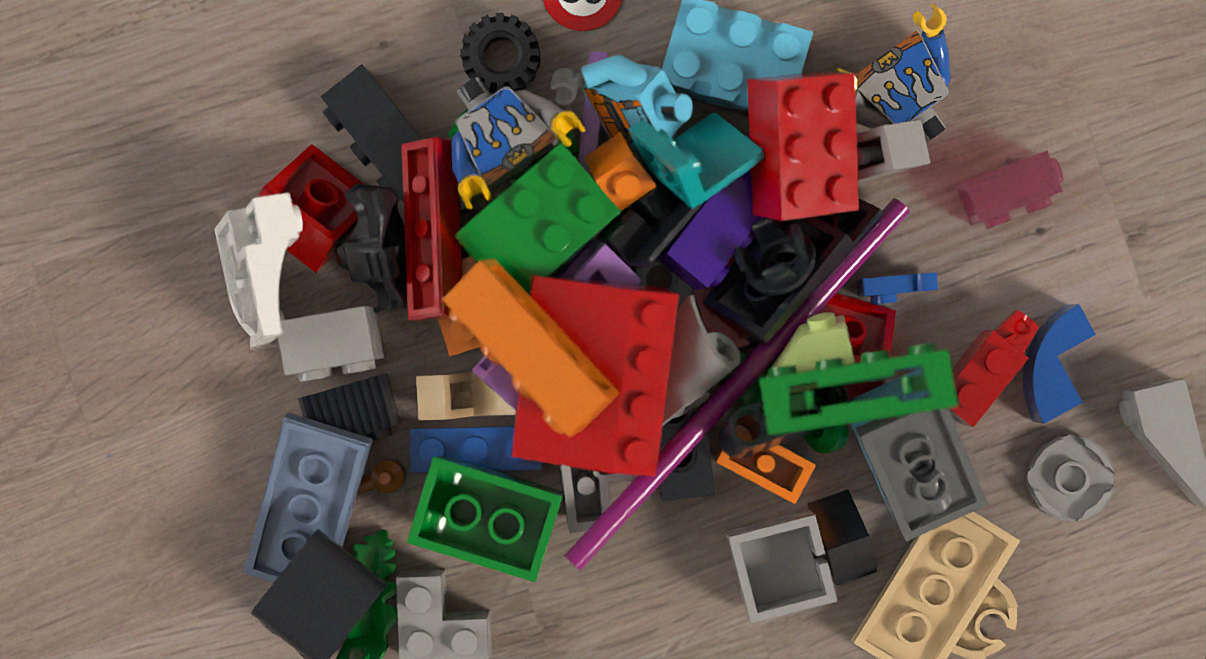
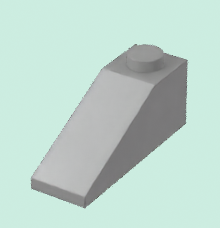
[1119,378,1206,509]

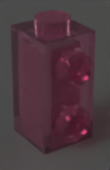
[956,150,1064,229]

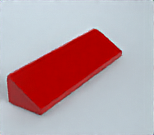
[401,137,462,321]

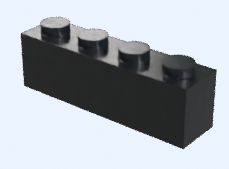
[320,64,474,217]

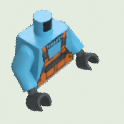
[550,55,692,160]

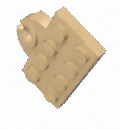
[851,511,1020,659]

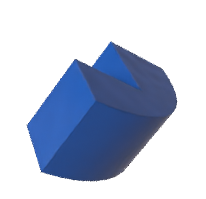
[1023,304,1096,424]

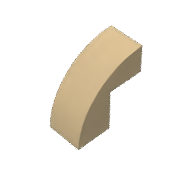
[416,372,516,420]

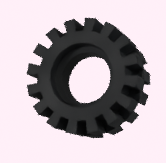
[460,13,541,95]

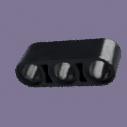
[718,386,849,459]

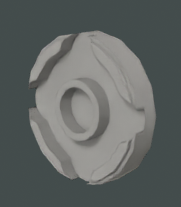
[1025,434,1115,521]

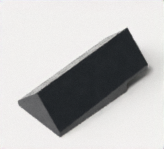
[703,198,884,346]

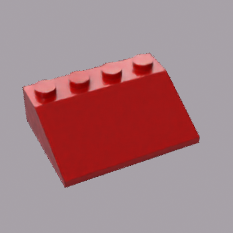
[511,275,679,476]

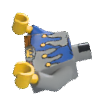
[836,3,951,143]
[451,77,585,209]

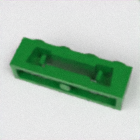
[760,343,958,436]

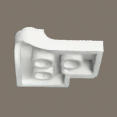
[214,193,302,351]

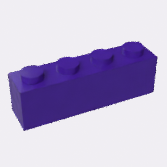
[656,134,764,290]

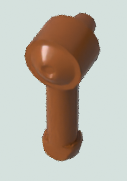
[357,459,407,495]

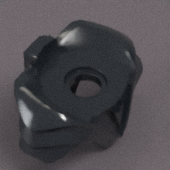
[335,184,408,313]

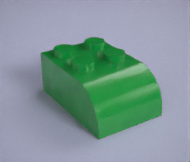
[454,142,621,293]
[406,455,563,583]

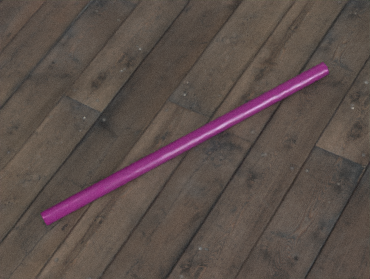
[564,198,910,571]

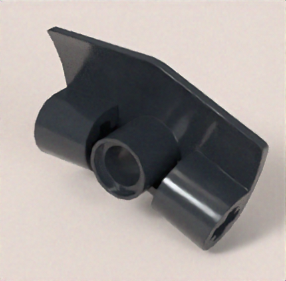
[596,171,703,267]

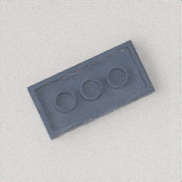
[244,412,373,583]

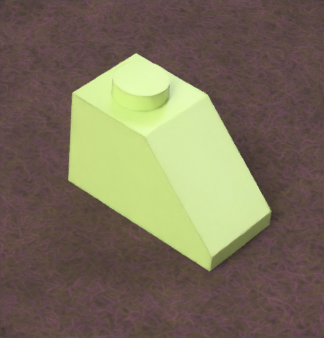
[766,313,855,393]

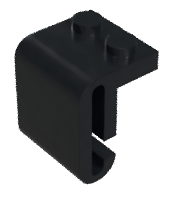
[250,529,388,659]

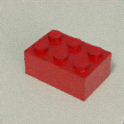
[747,72,859,221]

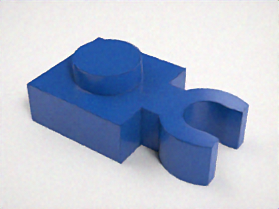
[857,272,938,305]

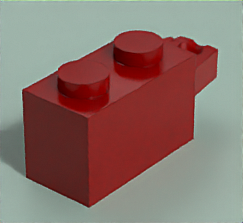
[949,310,1039,428]

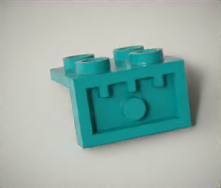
[628,113,764,209]

